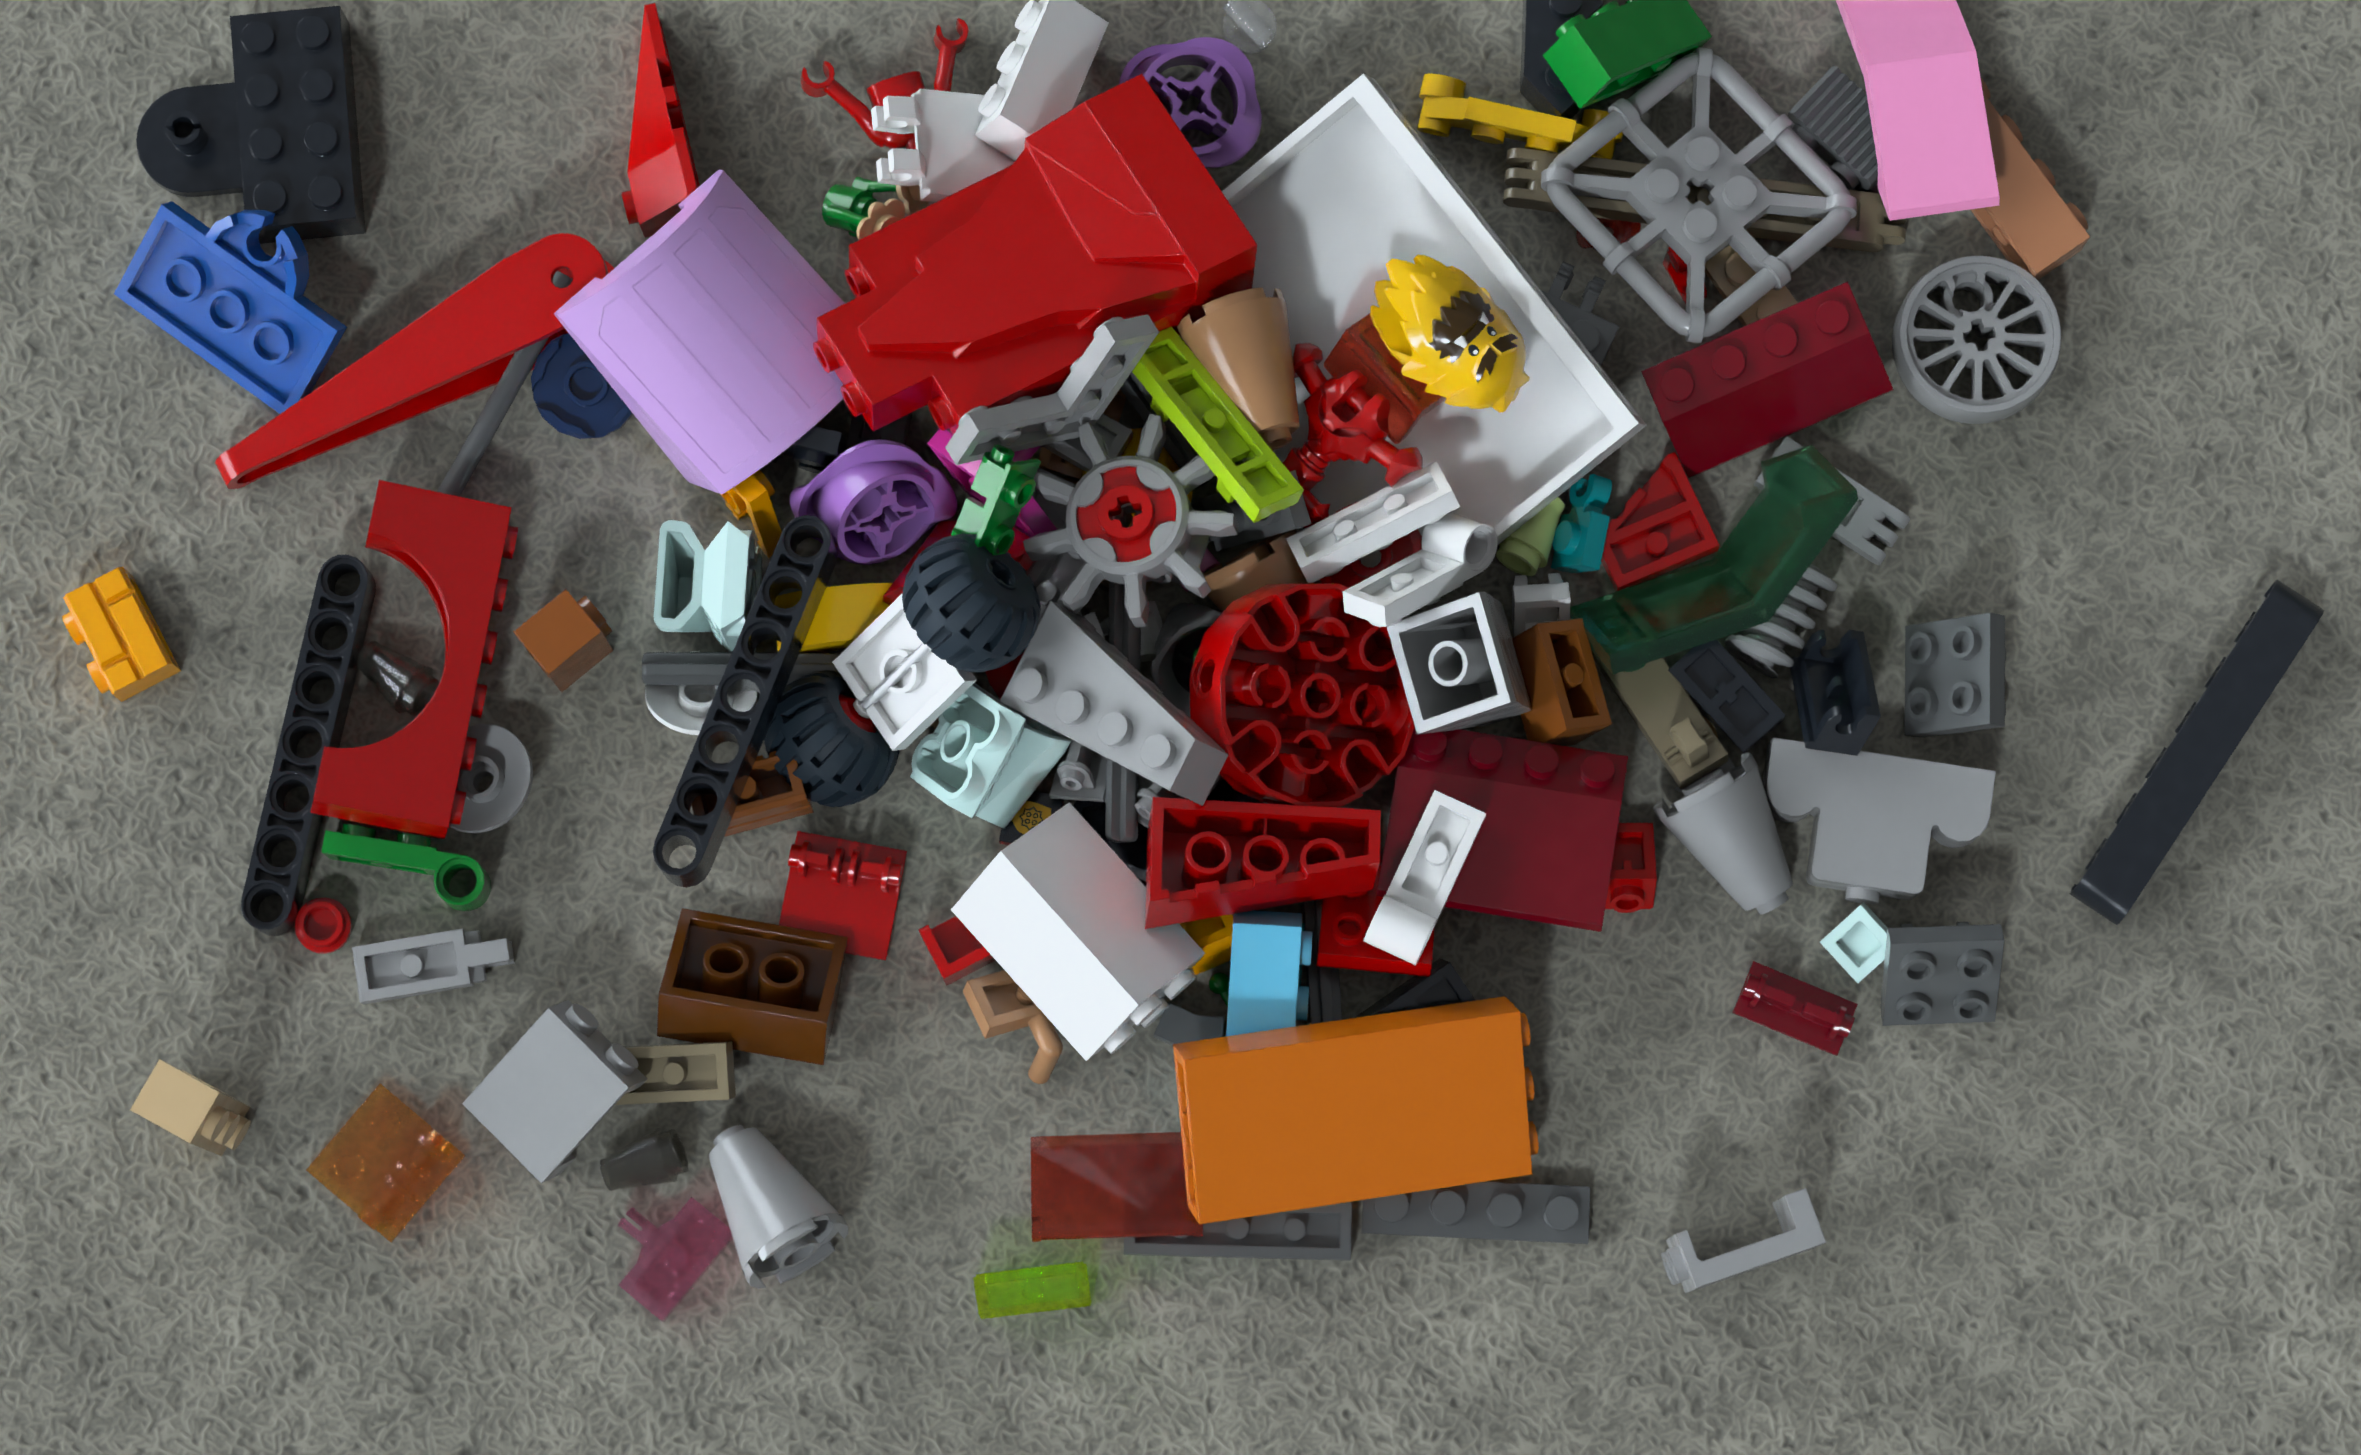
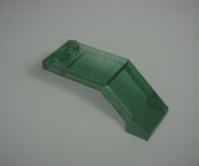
[1570,445,1858,675]

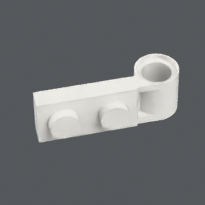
[1343,512,1498,627]
[1364,790,1486,966]

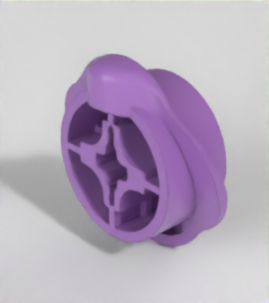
[1118,37,1262,168]
[789,439,958,565]

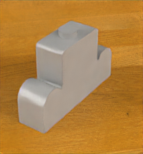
[1762,738,1996,904]

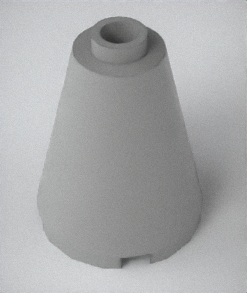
[1653,752,1793,915]
[709,1125,848,1289]

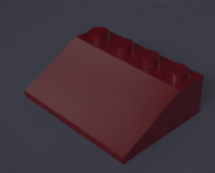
[1377,728,1628,932]

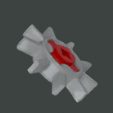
[1023,414,1239,628]

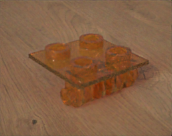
[306,1083,466,1243]

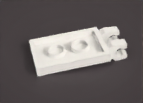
[871,89,1015,202]

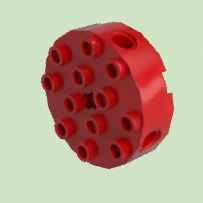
[1190,583,1415,807]

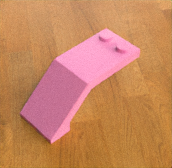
[1836,0,2000,221]

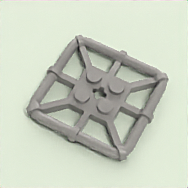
[1541,47,1857,343]

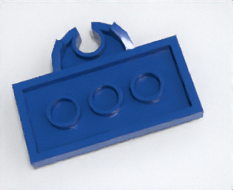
[114,201,347,414]

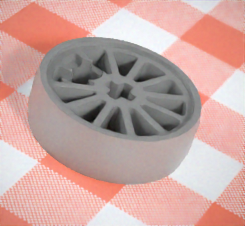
[1892,256,2061,424]

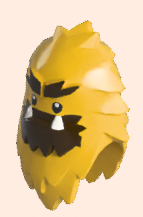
[1370,254,1530,413]

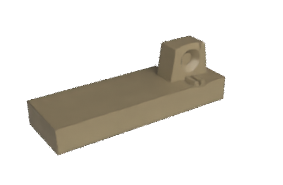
[1591,622,1728,790]
[615,1041,736,1105]

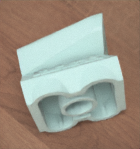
[654,520,762,652]
[910,683,1072,829]

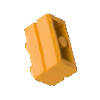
[62,567,181,702]

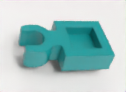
[1551,474,1612,574]

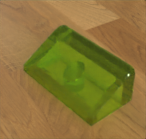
[973,1261,1092,1319]

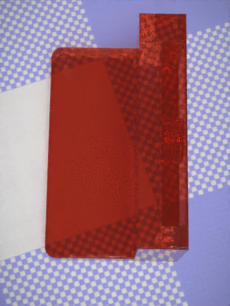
[1324,313,1446,444]

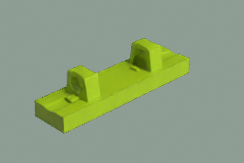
[1132,326,1304,523]

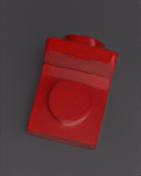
[1605,823,1657,913]

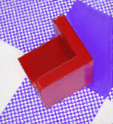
[918,916,996,986]

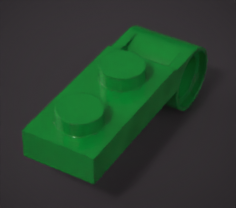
[321,824,491,911]

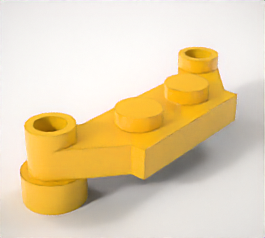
[1417,73,1623,159]

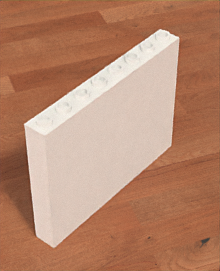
[1179,73,1647,620]

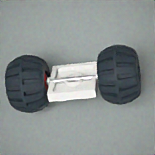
[764,533,1041,807]

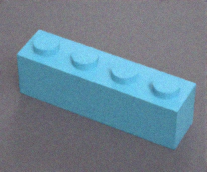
[1226,910,1312,1036]

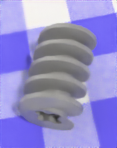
[1725,553,1838,678]

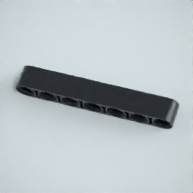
[653,515,838,888]
[241,555,376,936]
[2069,580,2324,925]

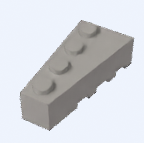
[1000,601,1228,806]

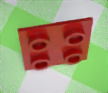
[779,831,907,961]

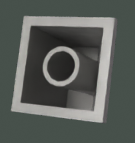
[1387,592,1532,735]

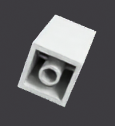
[951,802,1205,1061]

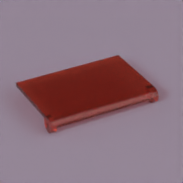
[1031,1132,1203,1242]

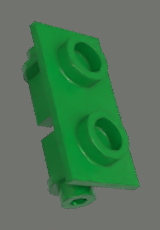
[951,445,1041,555]

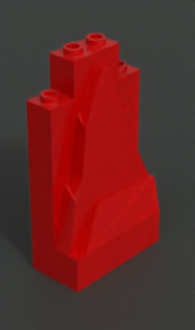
[813,74,1257,435]

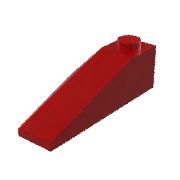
[622,3,700,237]

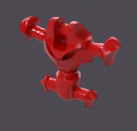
[1272,343,1423,529]

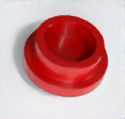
[295,897,352,954]

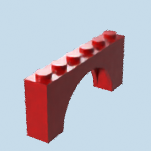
[310,480,519,839]

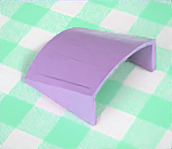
[553,169,845,494]

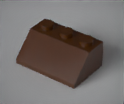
[657,908,848,1065]

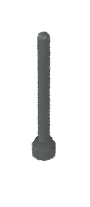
[437,271,573,496]

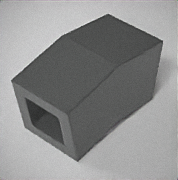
[1154,1003,1224,1046]

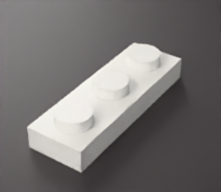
[1286,462,1460,584]

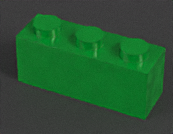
[1543,0,1712,109]

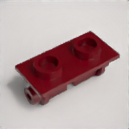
[1732,961,1858,1056]

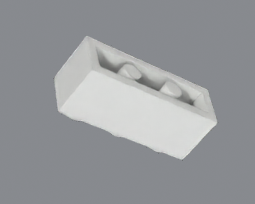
[975,0,1109,161]

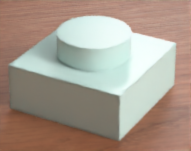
[1820,902,1888,983]

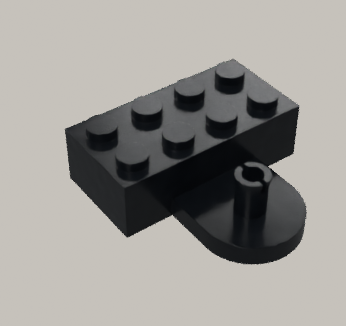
[136,6,366,244]

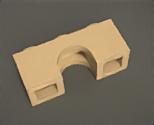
[130,1059,251,1156]

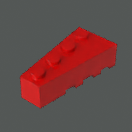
[1145,797,1381,929]

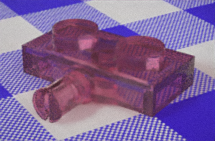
[618,1197,733,1322]

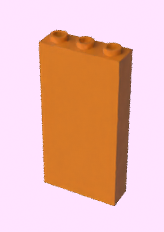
[1173,996,1539,1224]

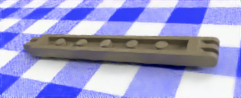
[1503,148,1906,252]

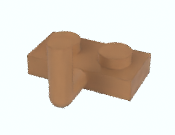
[963,970,1063,1084]

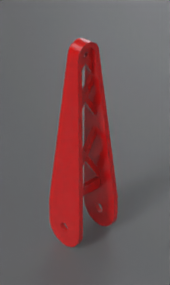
[215,233,614,489]

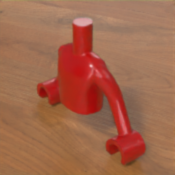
[800,18,969,149]

